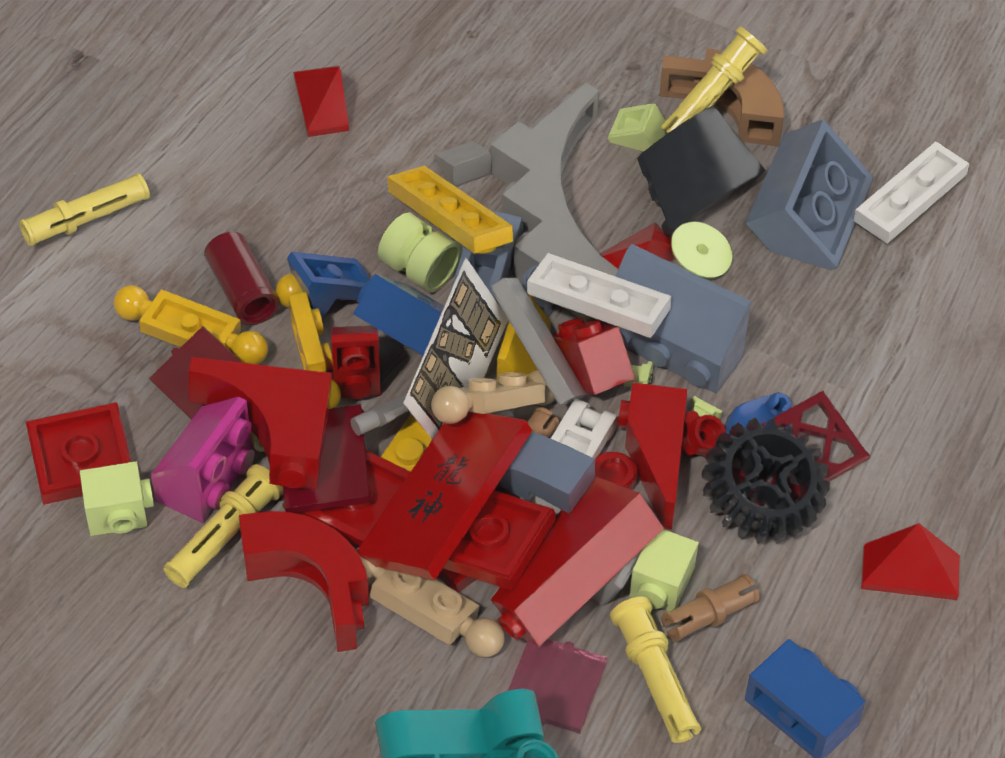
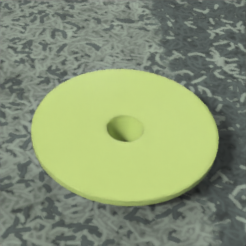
[671,222,733,278]

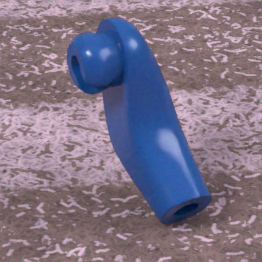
[724,392,792,459]

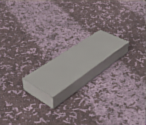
[491,278,587,405]

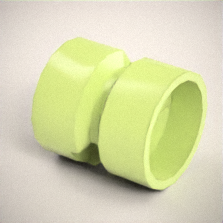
[377,212,462,293]

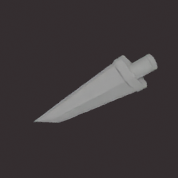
[350,394,409,436]

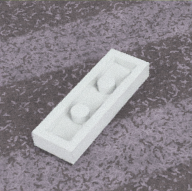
[853,141,970,244]
[527,253,671,338]

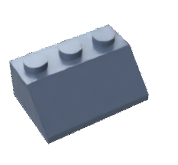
[745,119,873,270]
[600,244,751,394]

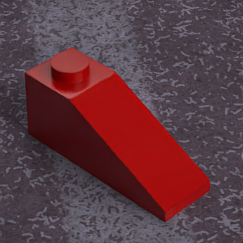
[618,382,688,530]

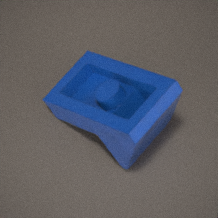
[287,251,371,319]

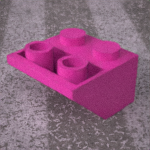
[151,397,255,524]

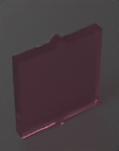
[508,639,608,734]

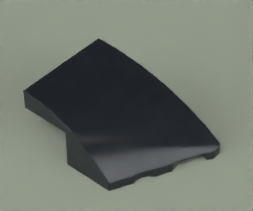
[637,105,766,236]

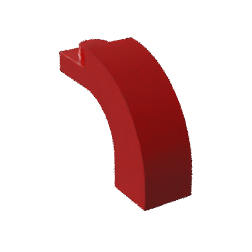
[239,511,369,652]

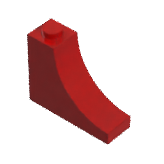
[189,357,332,490]

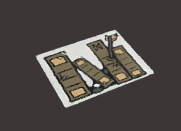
[403,257,508,439]

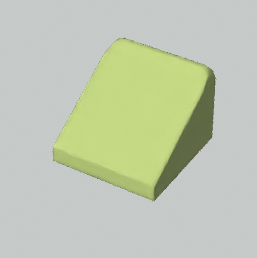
[607,103,666,151]

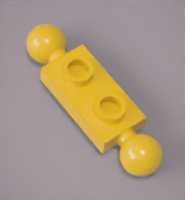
[276,273,341,409]
[113,285,268,365]

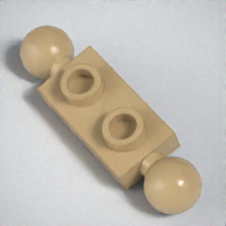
[431,370,556,424]
[355,548,505,657]

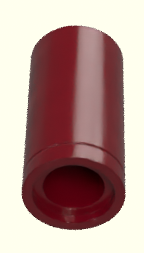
[204,232,280,326]

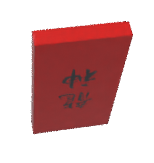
[357,412,532,580]

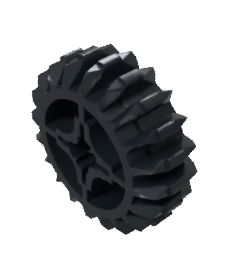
[701,417,830,544]

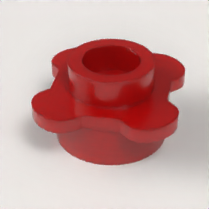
[681,411,726,457]

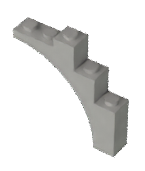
[490,83,618,322]

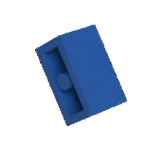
[745,639,866,758]

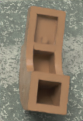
[659,48,784,147]

